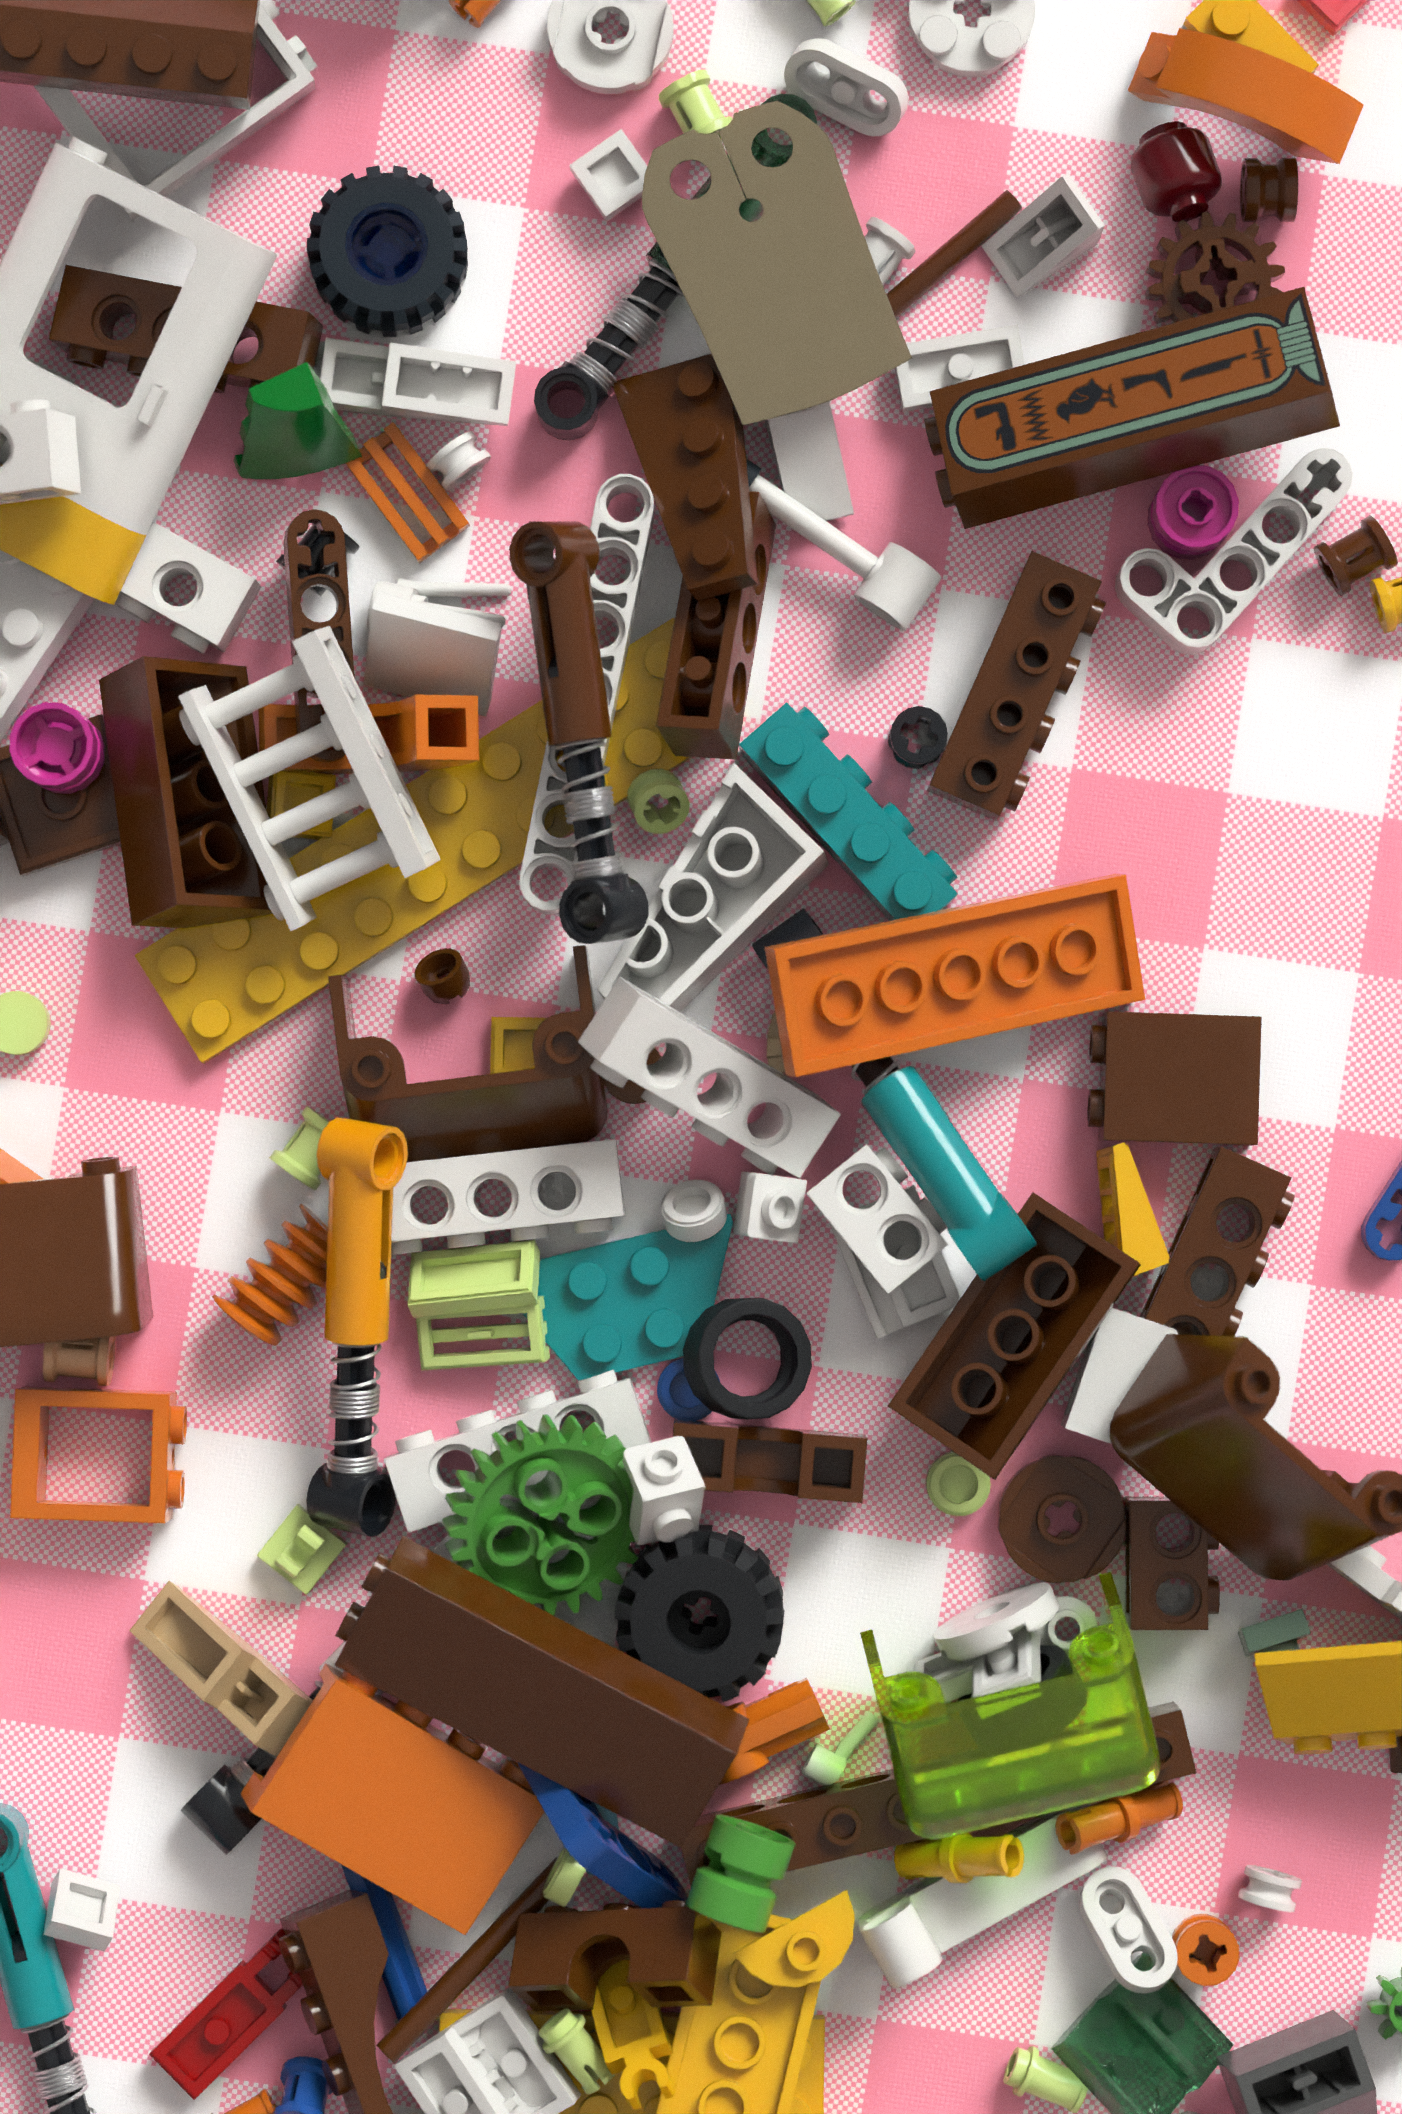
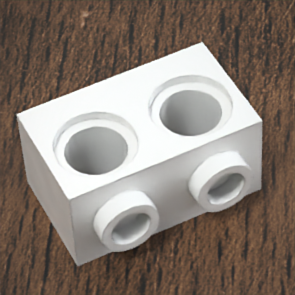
[805,1144,948,1294]

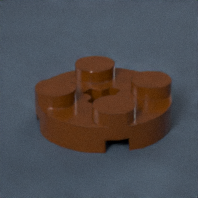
[997,1454,1126,1583]

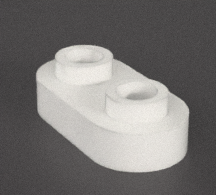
[784,38,909,136]
[1079,1866,1178,1993]

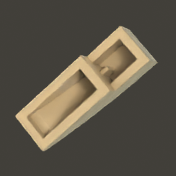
[129,1580,313,1757]

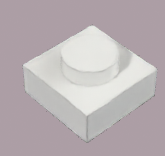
[569,129,647,222]
[43,1868,121,1952]

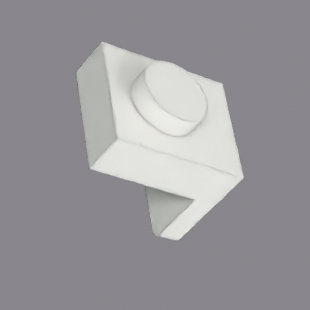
[733,1171,807,1244]
[623,1436,705,1546]

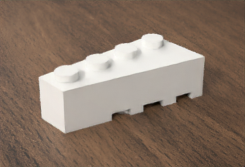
[596,762,829,1013]

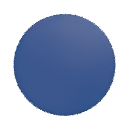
[657,1358,720,1421]

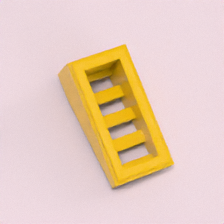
[1096,1142,1170,1276]

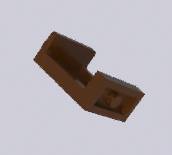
[1087,1011,1262,1146]

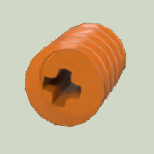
[212,1204,328,1346]

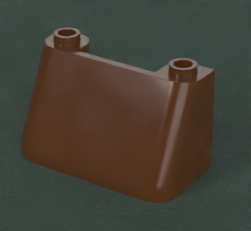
[0,1156,153,1348]
[1109,1334,1402,1581]

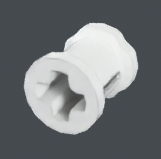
[864,217,916,285]

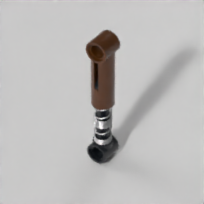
[509,521,649,944]

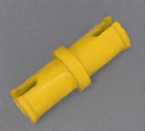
[894,1831,1024,1884]

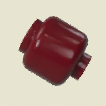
[1130,121,1222,222]

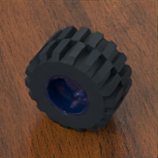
[307,165,468,337]

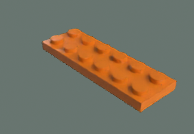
[765,874,1145,1077]

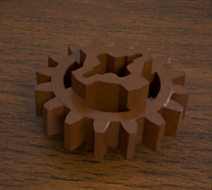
[1145,212,1285,324]

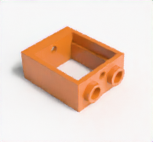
[10,1386,187,1523]

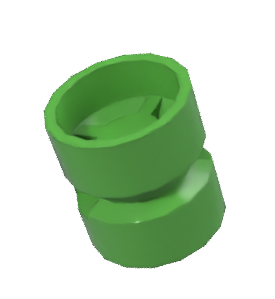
[686,1815,795,1932]

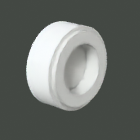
[660,1179,727,1242]

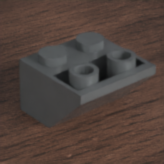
[1216,2010,1377,2114]

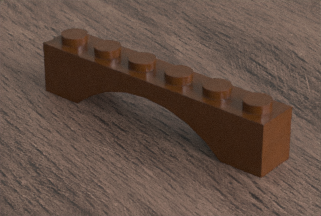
[279,1889,393,2114]

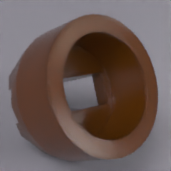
[414,948,470,1005]

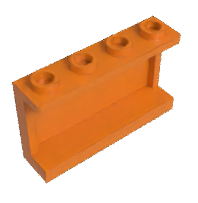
[240,1663,544,1936]

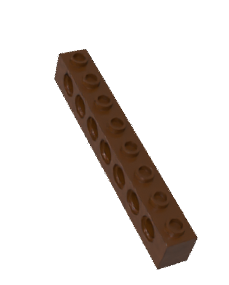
[681,1701,1197,1887]

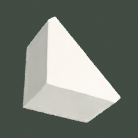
[981,173,1105,298]

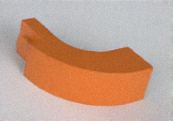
[1128,28,1364,164]
[258,695,479,774]

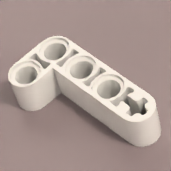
[1114,447,1353,656]
[858,1802,1108,1989]

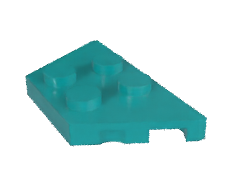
[522,1213,733,1381]

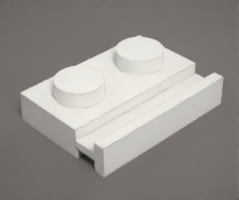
[829,1185,961,1339]

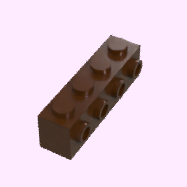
[927,551,1106,821]

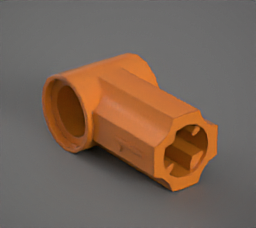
[719,1677,830,1785]

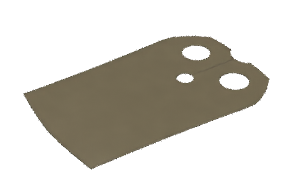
[642,101,912,426]

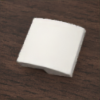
[394,1988,581,2114]

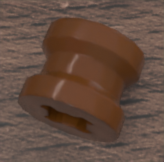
[1240,158,1298,222]

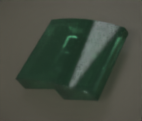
[1051,1952,1234,2114]

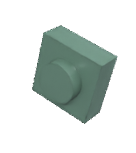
[1237,1608,1311,1657]

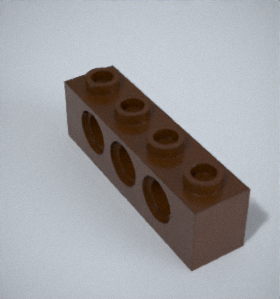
[49,264,323,393]
[656,491,776,760]
[1139,1146,1295,1336]

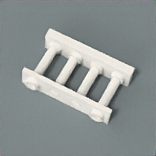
[178,626,441,931]

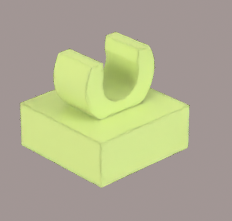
[256,1504,348,1595]

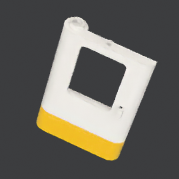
[0,136,278,605]

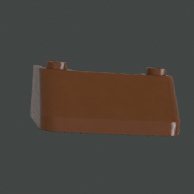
[328,945,608,1162]

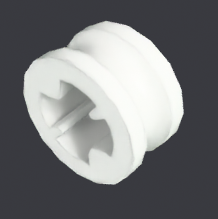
[427,431,491,491]
[1238,1865,1302,1912]

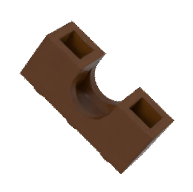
[672,1419,868,1503]
[508,1900,721,2011]

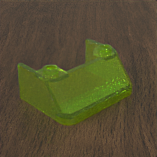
[860,1572,1161,1839]

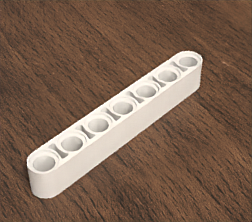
[520,474,654,915]

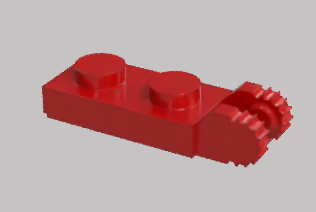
[149,1928,303,2100]

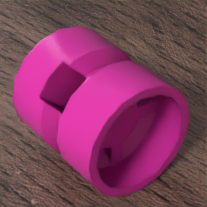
[1147,465,1239,560]
[9,702,105,794]

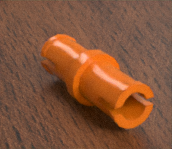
[1055,1780,1183,1855]

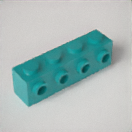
[738,702,958,921]

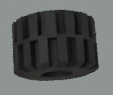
[614,1525,785,1702]

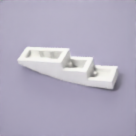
[314,337,517,426]

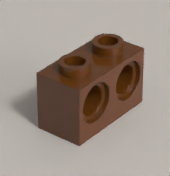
[1125,1496,1220,1630]

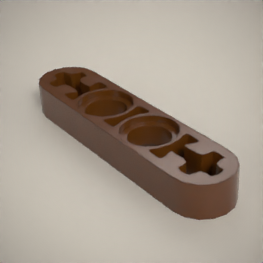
[283,509,355,763]

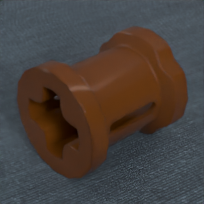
[1313,515,1398,597]

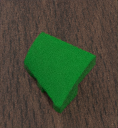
[233,362,362,480]

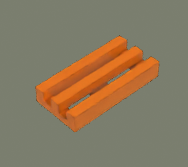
[345,422,470,564]

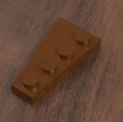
[612,354,758,601]

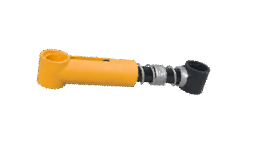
[306,1117,408,1537]

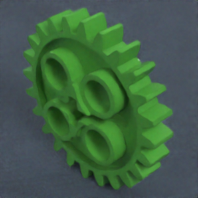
[442,1414,638,1615]

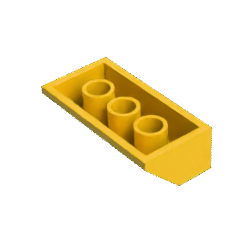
[1255,1641,1402,1755]

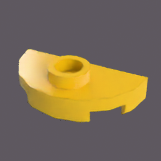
[733,1889,855,1988]

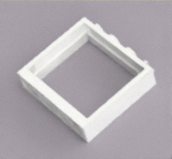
[34,0,318,222]

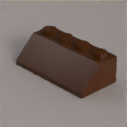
[0,0,260,110]
[99,656,273,928]
[888,1192,1141,1480]

